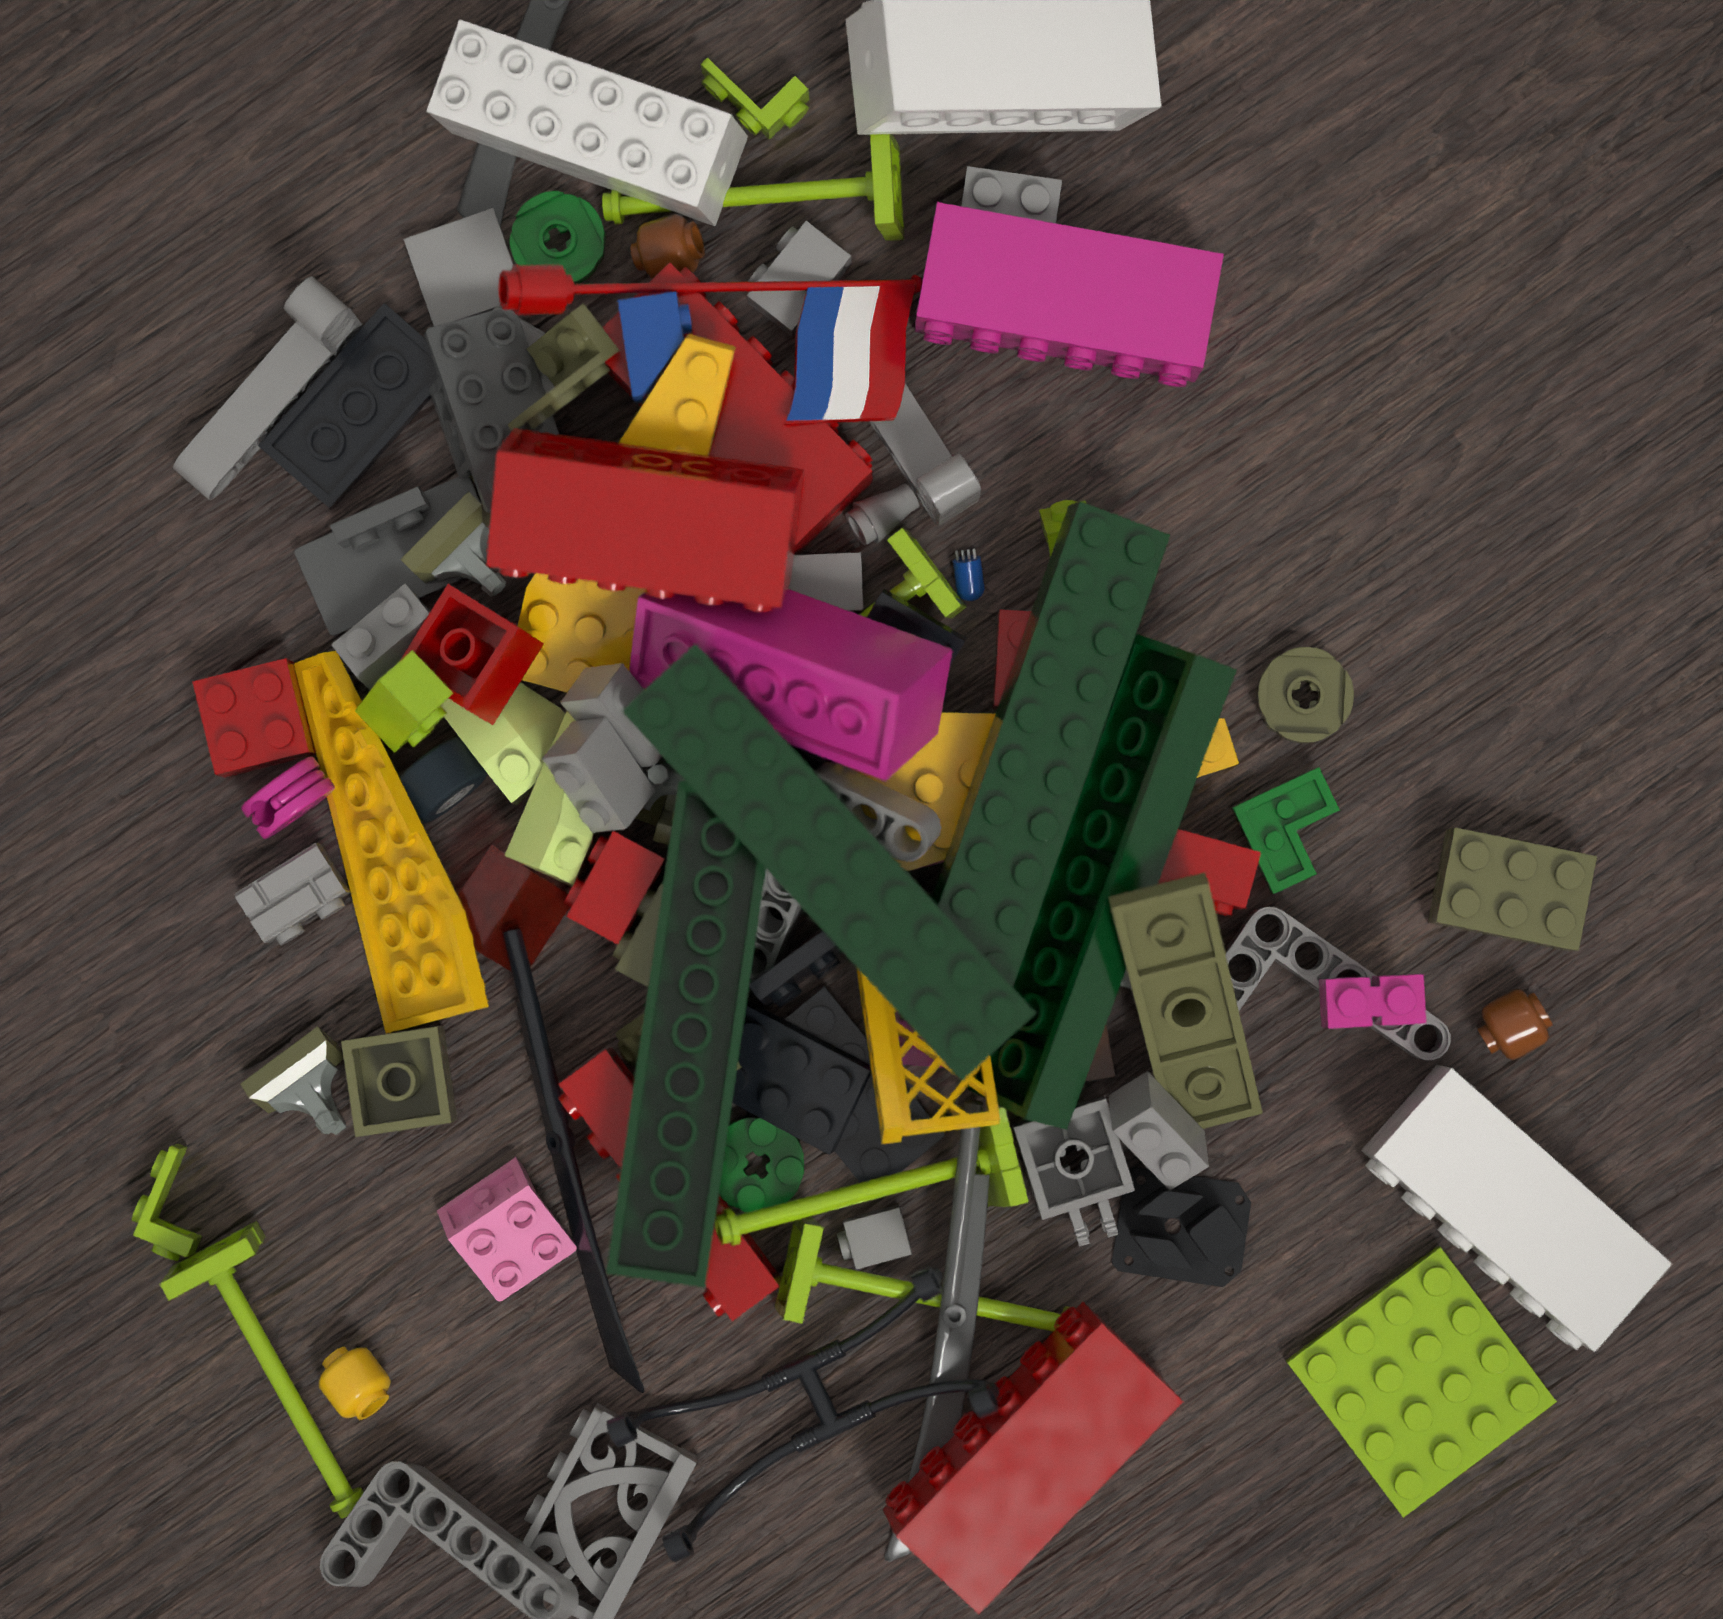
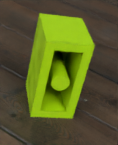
[355,650,453,753]

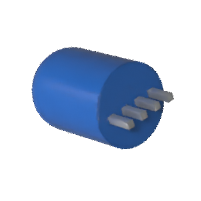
[952,549,985,601]

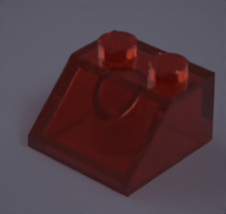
[458,845,571,972]

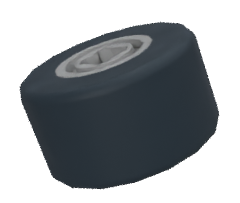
[399,737,488,824]

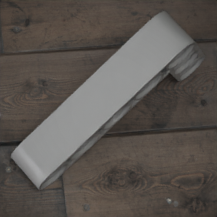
[173,276,363,500]
[869,384,981,527]
[750,762,941,982]
[1224,907,1451,1060]
[320,1462,579,1619]

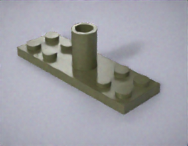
[1109,872,1263,1129]

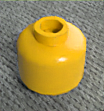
[318,1347,391,1420]

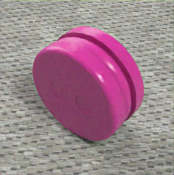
[241,756,335,839]

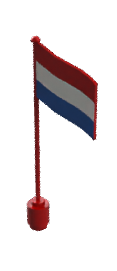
[498,264,923,424]

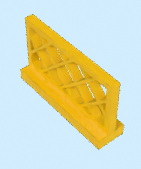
[856,967,1000,1144]

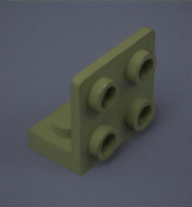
[507,303,619,430]

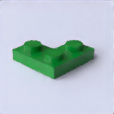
[1231,767,1340,895]

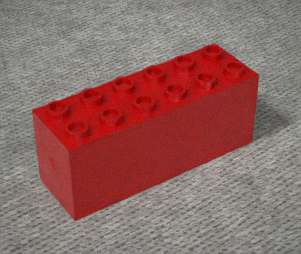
[602,263,873,555]
[486,428,804,612]
[882,1302,1184,1614]

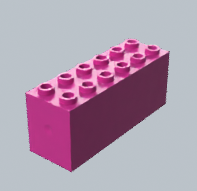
[915,202,1224,387]
[629,589,953,781]

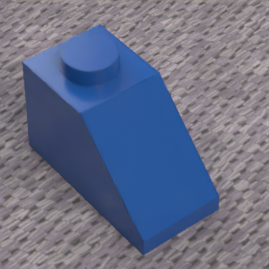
[618,292,693,404]

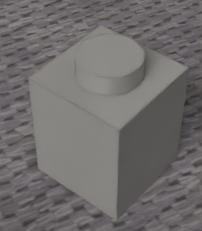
[837,1204,912,1269]

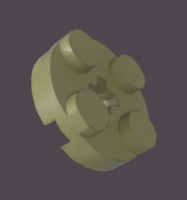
[1256,647,1354,743]

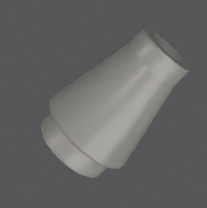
[845,483,919,546]

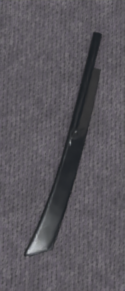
[502,928,645,1393]

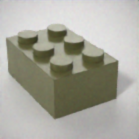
[1428,827,1597,951]

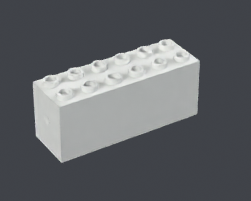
[846,0,1161,135]
[426,19,748,226]
[1361,1065,1672,1352]

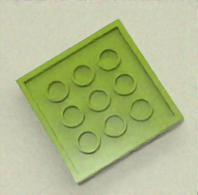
[1286,1246,1557,1518]

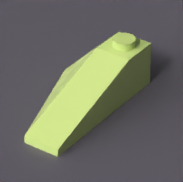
[442,682,565,805]
[504,711,599,886]

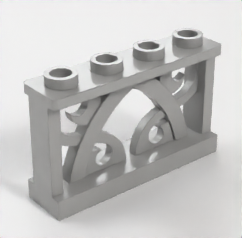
[506,1403,699,1619]

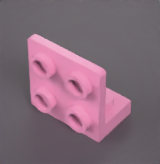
[437,1157,577,1302]

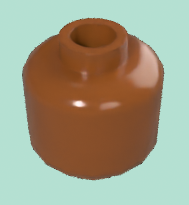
[631,214,705,279]
[1477,989,1553,1060]

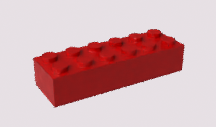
[558,1047,782,1321]

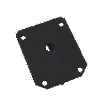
[1112,1167,1251,1287]

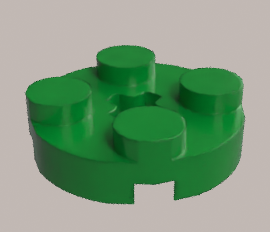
[510,191,606,284]
[719,1117,804,1213]

